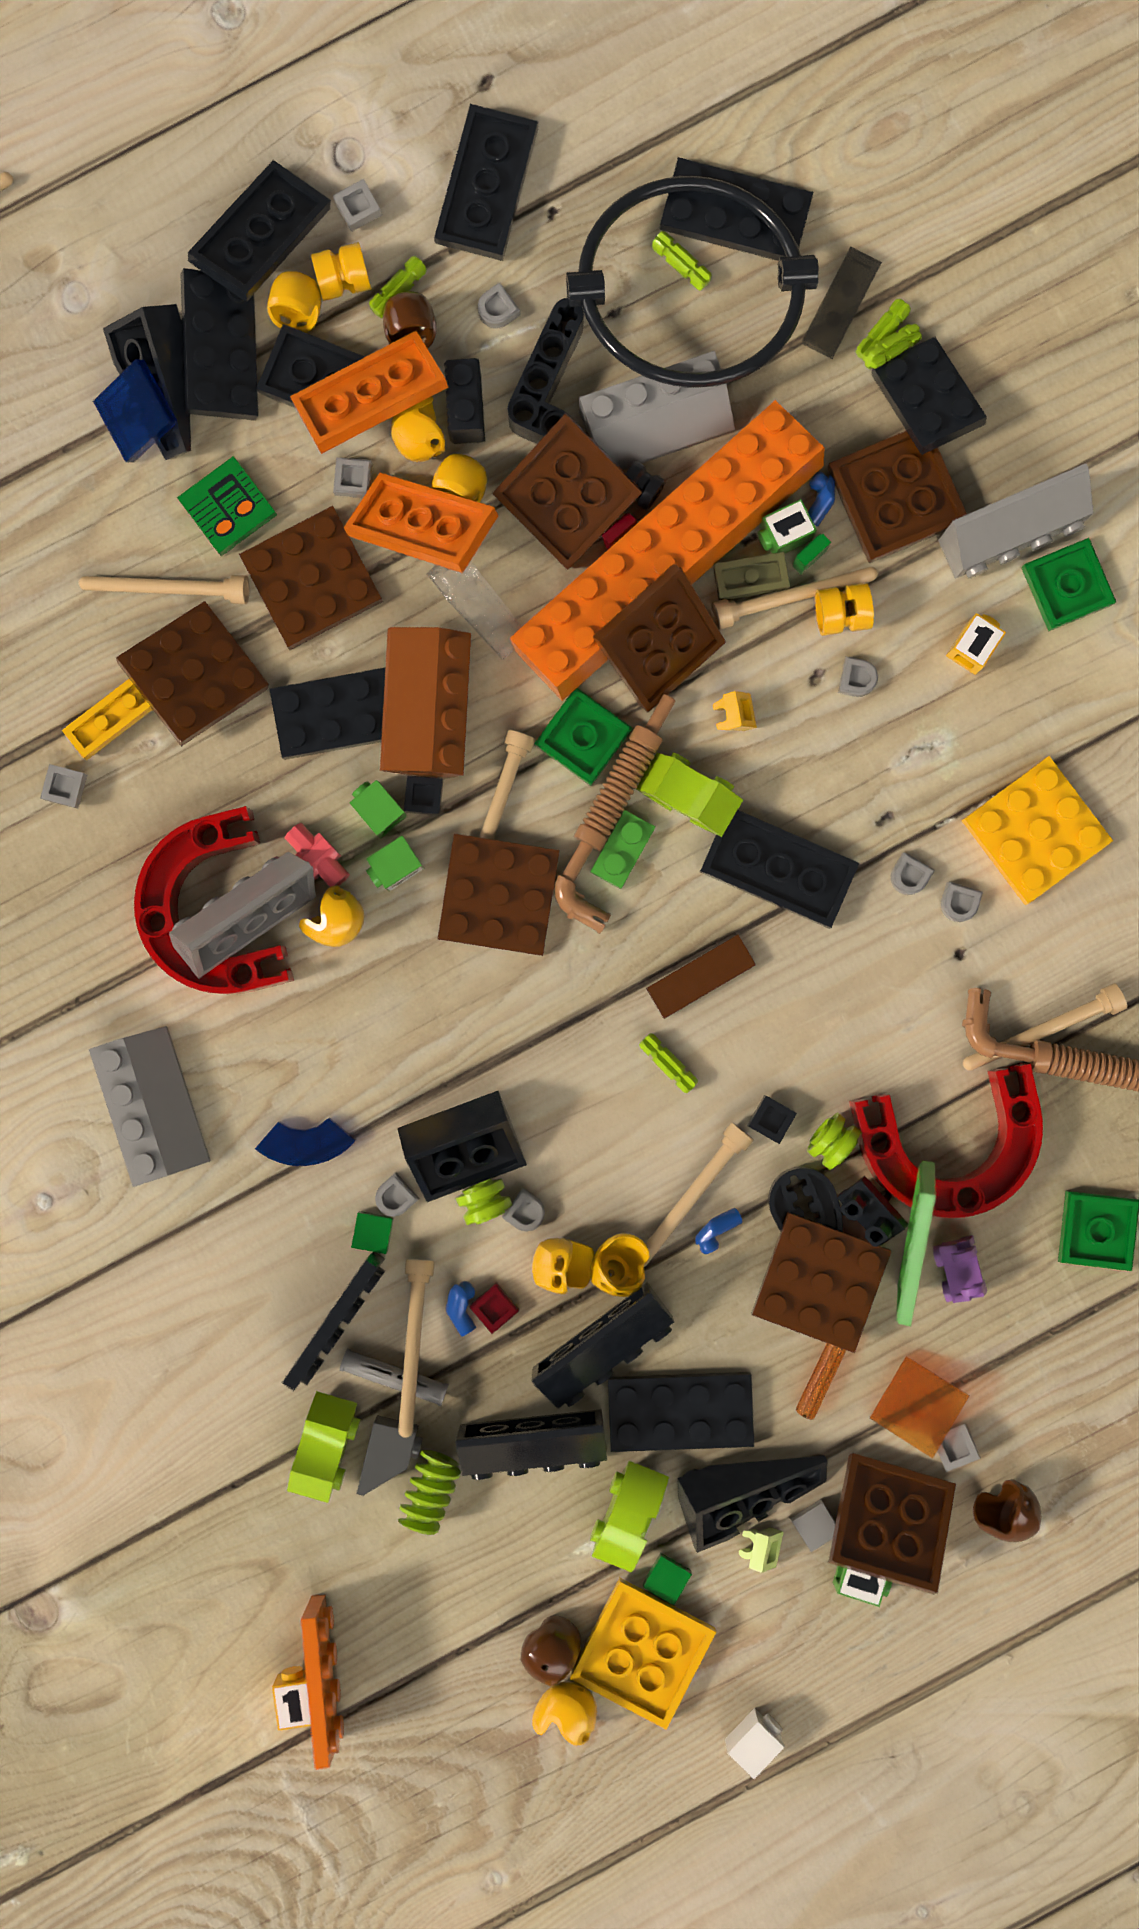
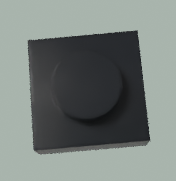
[404,776,443,816]
[747,1095,797,1144]

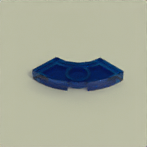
[255,1118,357,1166]

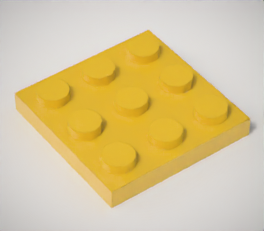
[961,756,1113,905]
[570,1577,716,1730]

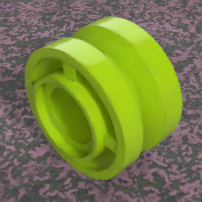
[807,1112,861,1170]
[455,1178,512,1225]

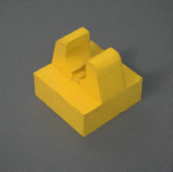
[713,691,757,731]

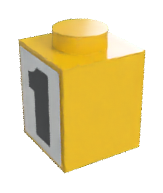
[946,613,1006,675]
[272,1666,311,1731]

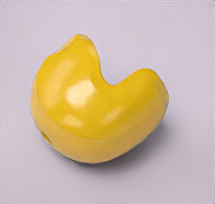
[267,271,322,333]
[391,396,446,462]
[431,454,487,503]
[299,885,365,947]
[590,1233,650,1297]
[532,1238,594,1294]
[532,1681,597,1746]

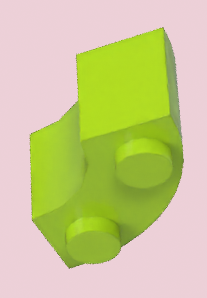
[635,752,743,837]
[287,1391,361,1503]
[590,1461,669,1573]

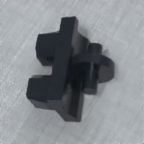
[837,1176,908,1247]

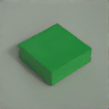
[793,534,831,575]
[351,1211,394,1254]
[642,1552,692,1605]

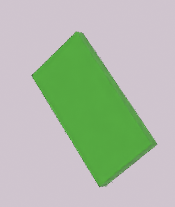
[896,1160,936,1326]

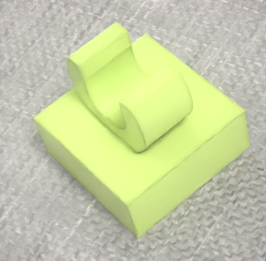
[739,1527,783,1573]

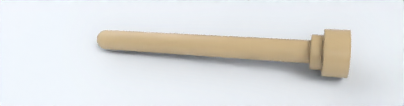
[712,567,878,630]
[79,575,249,604]
[480,730,535,840]
[963,983,1127,1071]
[644,1122,754,1267]
[398,1259,434,1438]

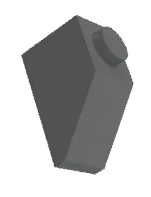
[356,1415,423,1496]

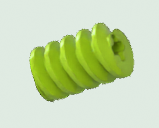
[398,1450,461,1535]

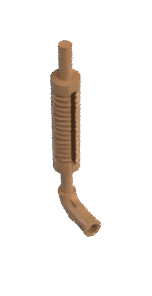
[554,694,676,934]
[962,988,1139,1091]

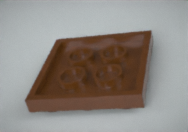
[492,413,644,570]
[827,431,967,563]
[239,505,383,650]
[593,564,726,712]
[116,601,269,747]
[438,834,560,956]
[751,1212,892,1353]
[828,1453,956,1595]

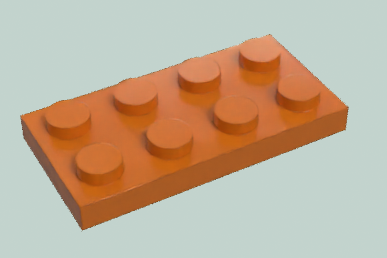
[290,331,448,454]
[344,473,498,573]
[301,1594,344,1769]

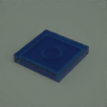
[93,359,177,462]

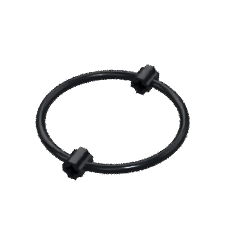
[566,176,819,388]

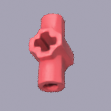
[284,823,350,887]

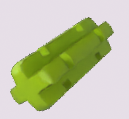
[652,231,712,291]
[369,256,427,318]
[855,298,911,362]
[862,324,922,369]
[639,1033,698,1093]

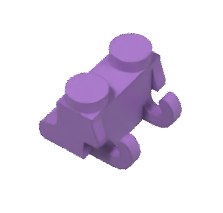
[933,1235,987,1303]

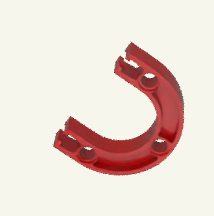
[134,806,294,994]
[849,1063,1043,1218]

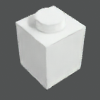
[725,1708,785,1779]

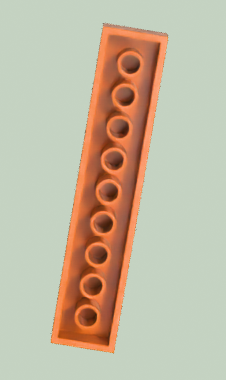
[510,400,825,701]

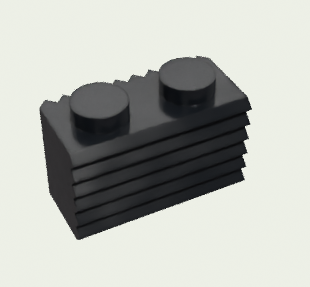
[444,358,485,444]

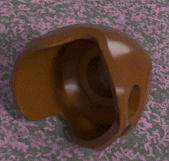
[383,291,437,349]
[973,1479,1041,1542]
[520,1615,581,1686]

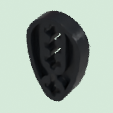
[768,1166,843,1232]

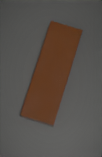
[646,935,756,1019]

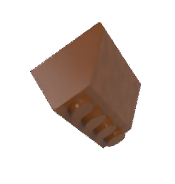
[380,627,471,779]

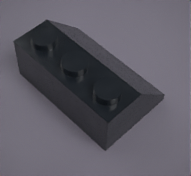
[397,1091,527,1202]

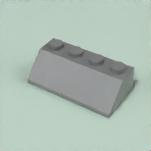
[579,351,735,470]
[938,463,1093,579]
[169,852,316,978]
[89,1026,211,1187]

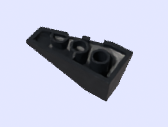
[103,304,191,460]
[677,1455,828,1553]

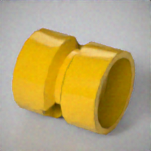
[311,242,371,301]
[815,583,874,636]

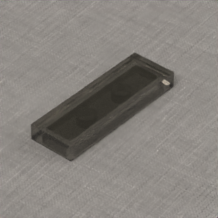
[801,247,882,359]

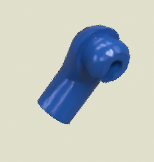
[807,472,835,527]
[695,1208,742,1254]
[445,1281,476,1337]

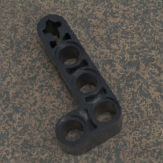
[507,298,584,444]

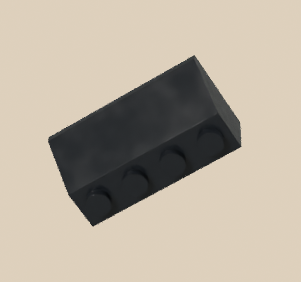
[531,1282,674,1409]
[456,1409,607,1480]

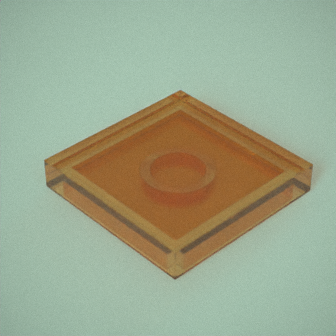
[870,1356,970,1459]

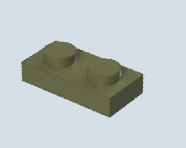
[713,552,790,600]

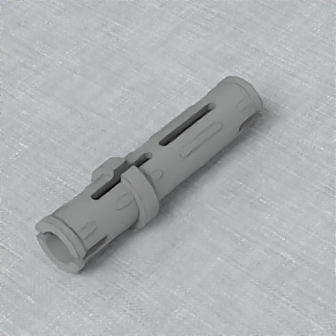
[340,1348,449,1406]

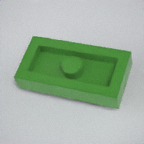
[590,810,655,890]

